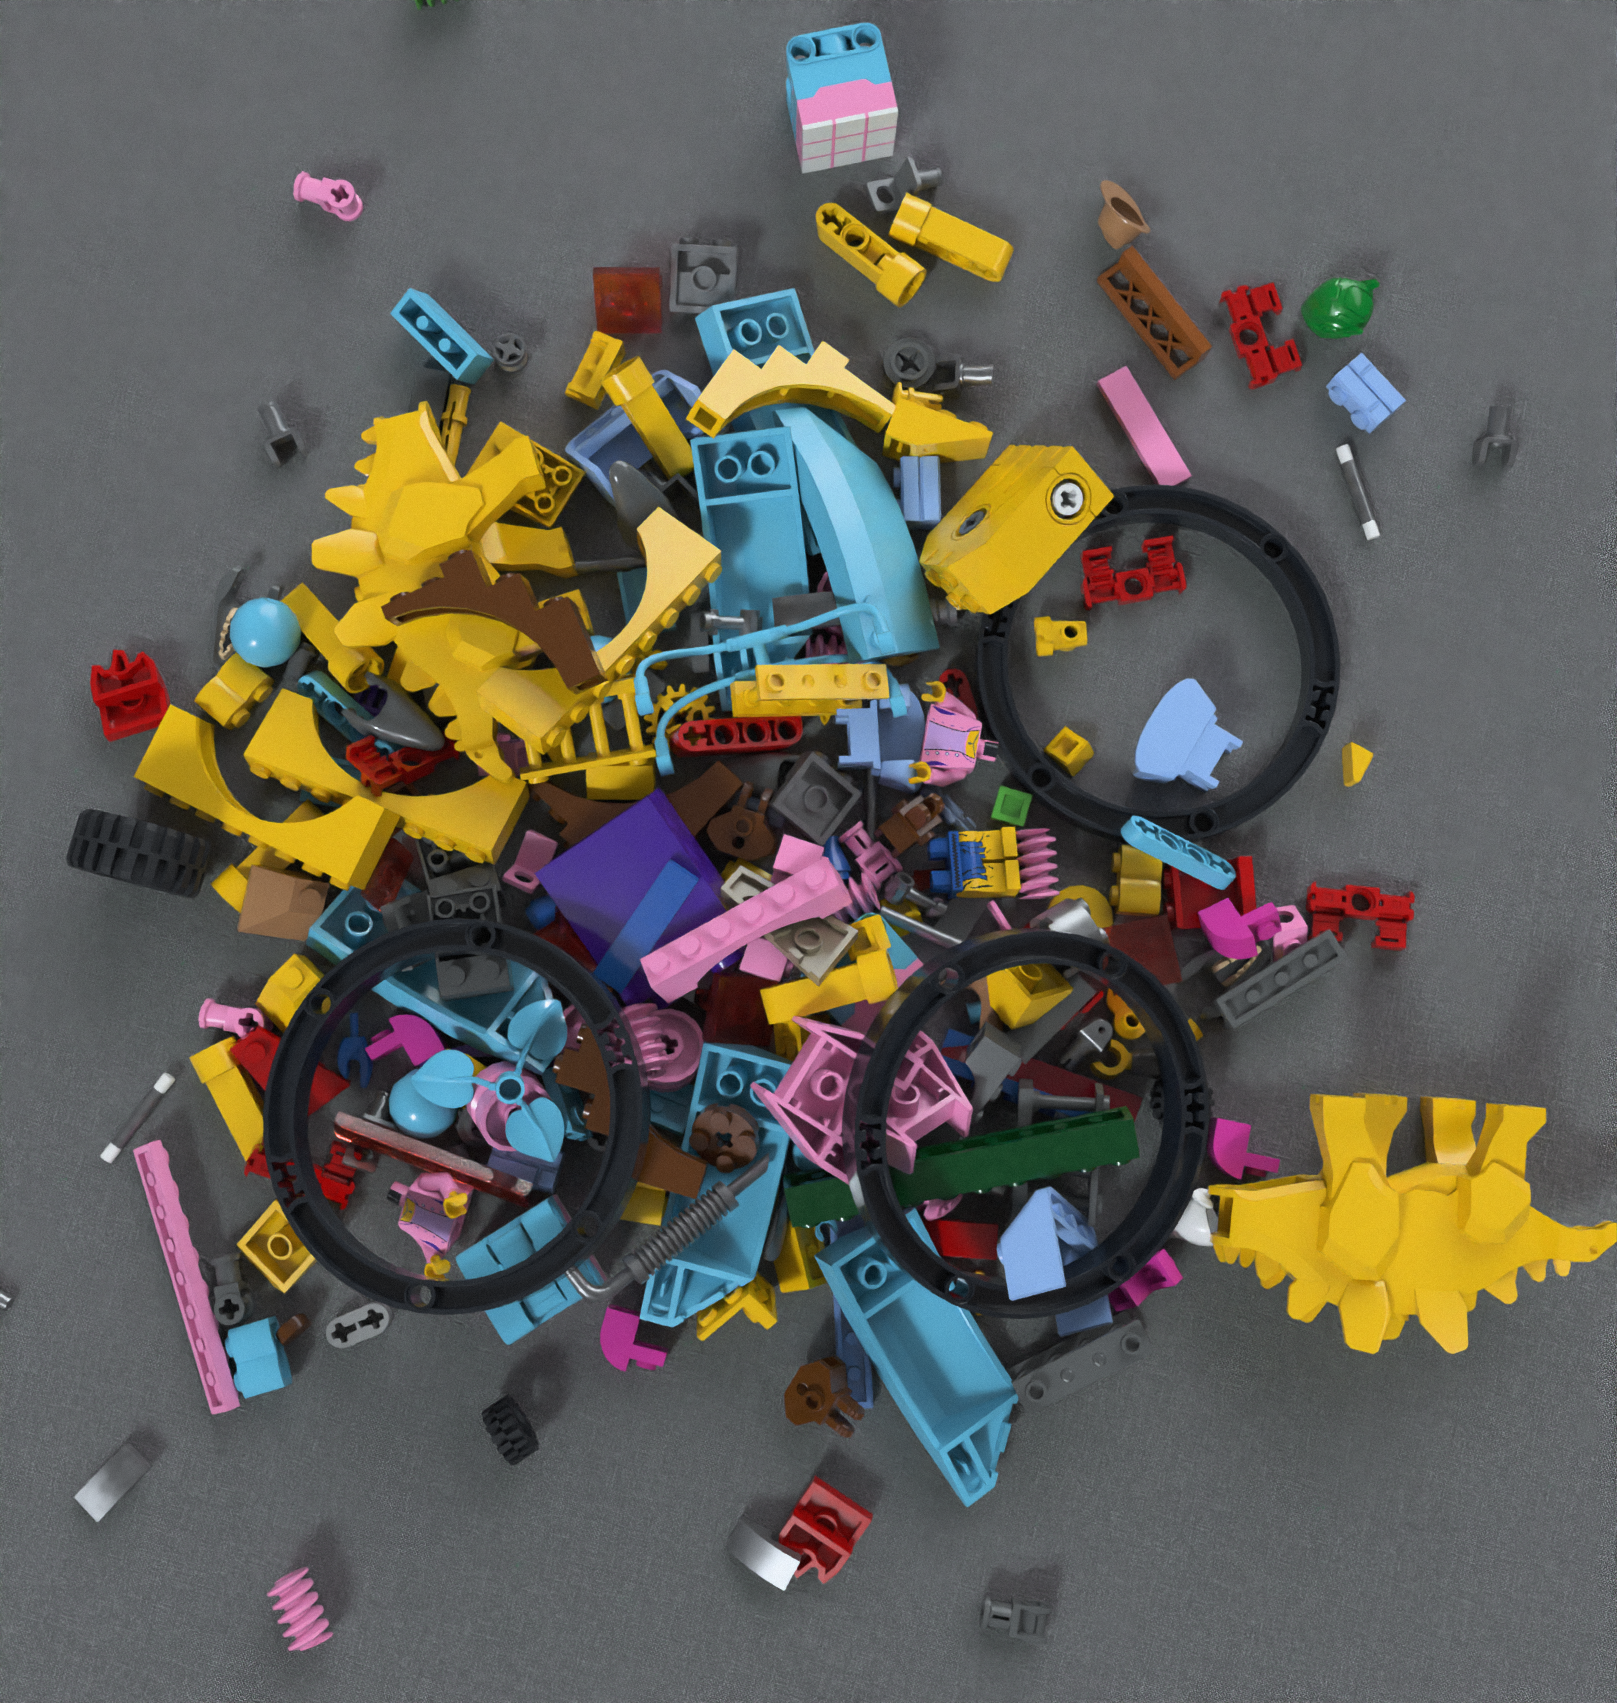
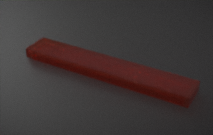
[334,1111,533,1208]

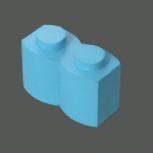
[225,1315,292,1399]

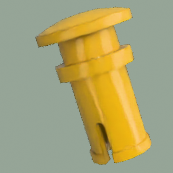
[892,382,943,411]

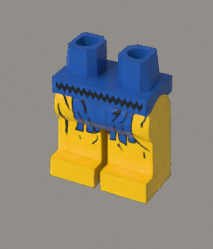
[927,827,1021,899]

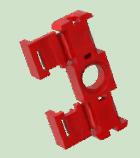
[1219,282,1302,389]
[1080,535,1187,611]
[346,731,460,797]
[1306,881,1415,951]
[244,1140,363,1210]

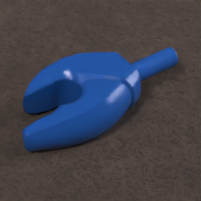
[337,1012,373,1088]

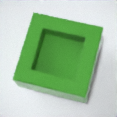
[990,785,1032,828]

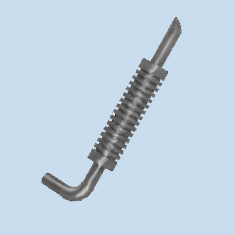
[566,1152,769,1302]

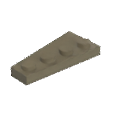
[720,865,858,987]

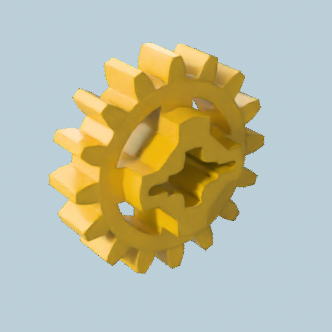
[644,684,715,758]

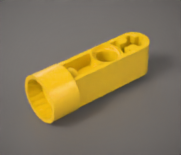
[888,193,1014,282]
[816,203,927,308]
[600,356,694,480]
[280,582,384,693]
[211,799,325,913]
[760,948,898,1024]
[189,1036,264,1162]

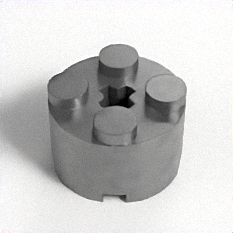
[1030,898,1109,978]

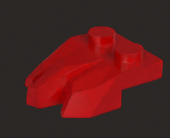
[90,650,171,742]
[779,1475,873,1584]

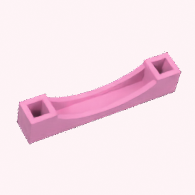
[640,857,853,1003]

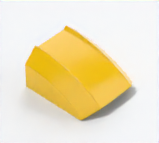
[236,1199,317,1294]

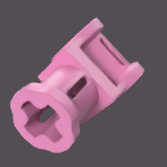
[293,171,363,222]
[838,820,903,891]
[198,998,274,1037]

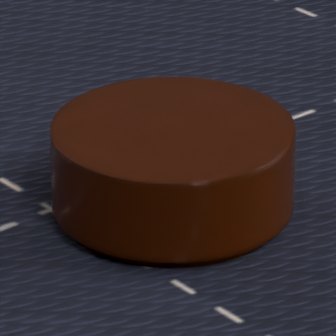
[275,1313,312,1346]

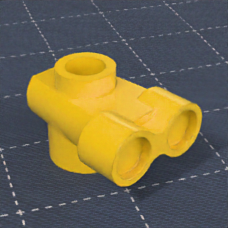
[1034,616,1087,656]

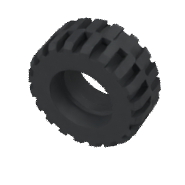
[66,808,213,899]

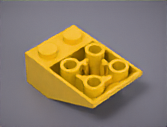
[882,397,994,463]
[465,421,586,528]

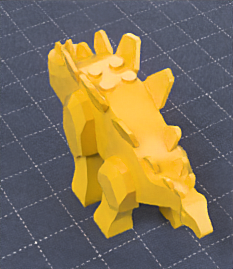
[312,401,595,783]
[1208,1093,1617,1354]

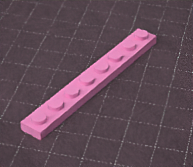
[133,1139,240,1415]

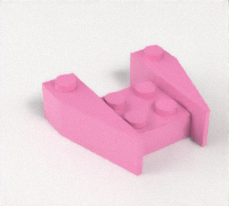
[739,834,829,983]
[750,1016,924,1185]
[840,1030,973,1174]

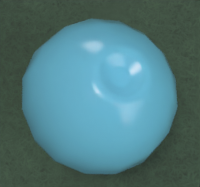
[230,597,301,668]
[389,1068,460,1139]

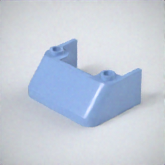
[565,370,725,507]
[997,1186,1113,1337]

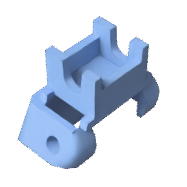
[1133,678,1243,793]
[835,683,925,795]

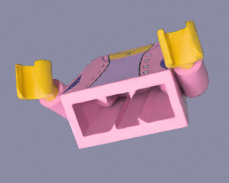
[908,681,998,787]
[387,1172,474,1278]

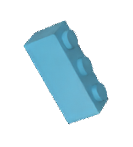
[390,288,494,385]

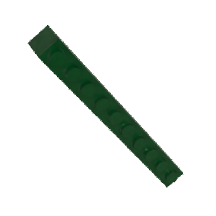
[783,1106,1140,1228]

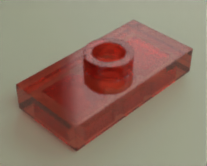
[360,838,414,913]

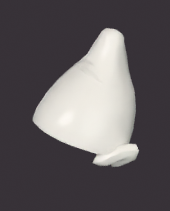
[1169,1188,1218,1246]

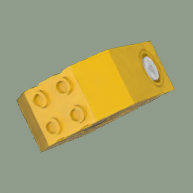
[919,445,1114,615]

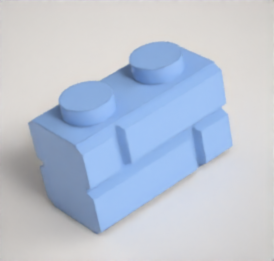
[1326,353,1406,434]
[893,456,941,530]
[485,1147,566,1195]

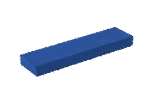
[593,859,699,993]

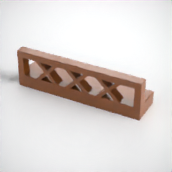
[1096,245,1212,380]

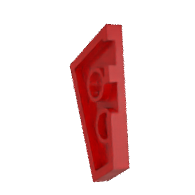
[230,1025,351,1116]

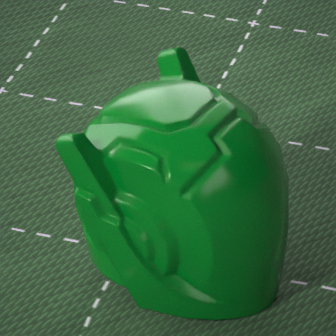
[1301,277,1380,339]

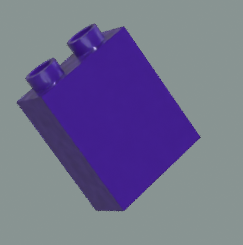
[534,787,746,1010]

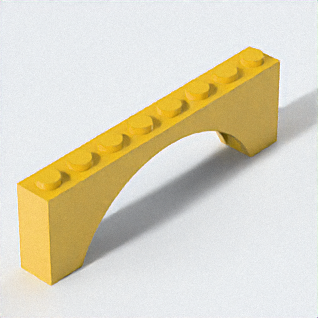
[476,507,722,755]
[243,688,530,865]
[133,704,401,891]

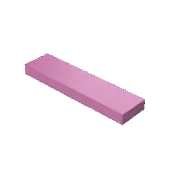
[1097,366,1192,486]

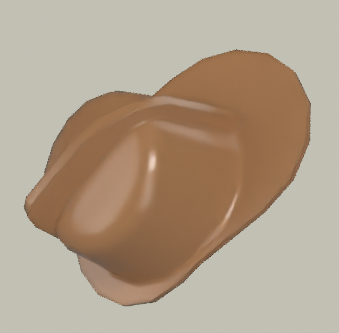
[1098,180,1150,249]

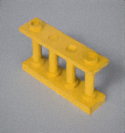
[730,664,890,717]
[519,673,656,784]

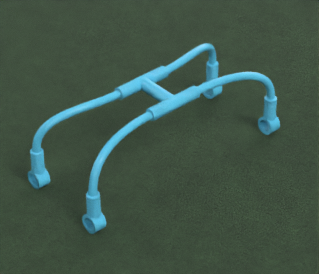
[633,603,907,777]

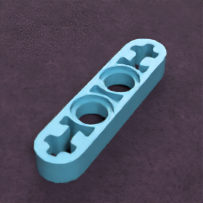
[297,670,404,761]
[1121,816,1237,890]

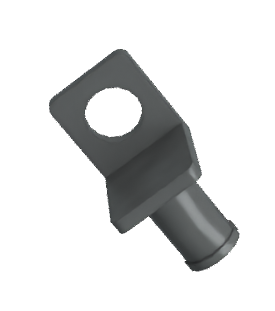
[865,157,943,213]
[639,463,700,510]
[342,1091,396,1174]

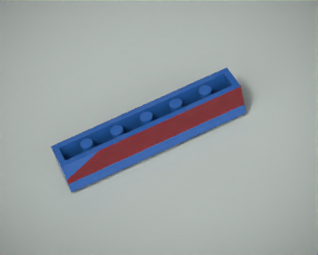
[939,1029,1143,1123]

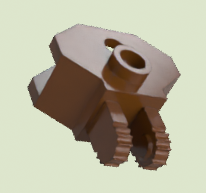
[707,781,779,861]
[874,793,945,859]
[784,1355,866,1438]

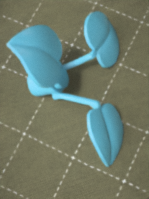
[411,999,567,1162]

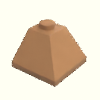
[237,864,329,941]

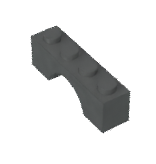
[915,1022,1022,1147]

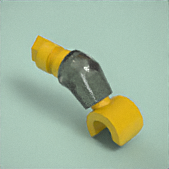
[1090,1018,1203,1080]

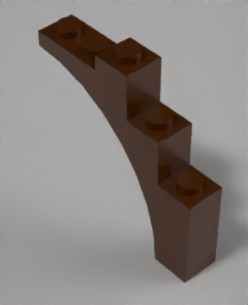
[381,550,608,695]
[523,760,745,849]
[553,984,709,1199]

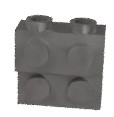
[669,237,738,313]
[768,751,862,846]

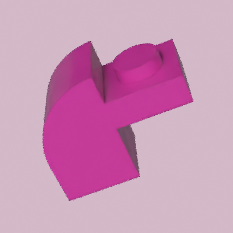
[1198,898,1282,959]
[365,1014,450,1067]
[1206,1117,1280,1179]
[1108,1248,1183,1311]
[600,1304,669,1372]

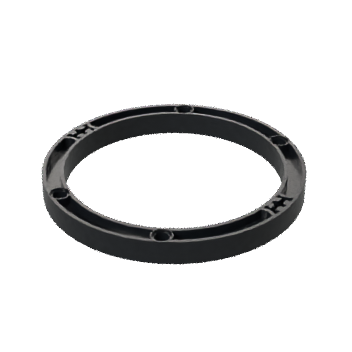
[974,484,1340,843]
[263,918,651,1315]
[842,928,1209,1319]

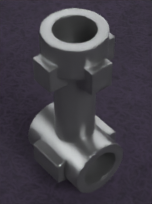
[699,609,763,636]
[884,872,948,919]

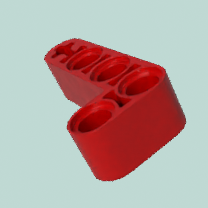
[669,716,803,758]

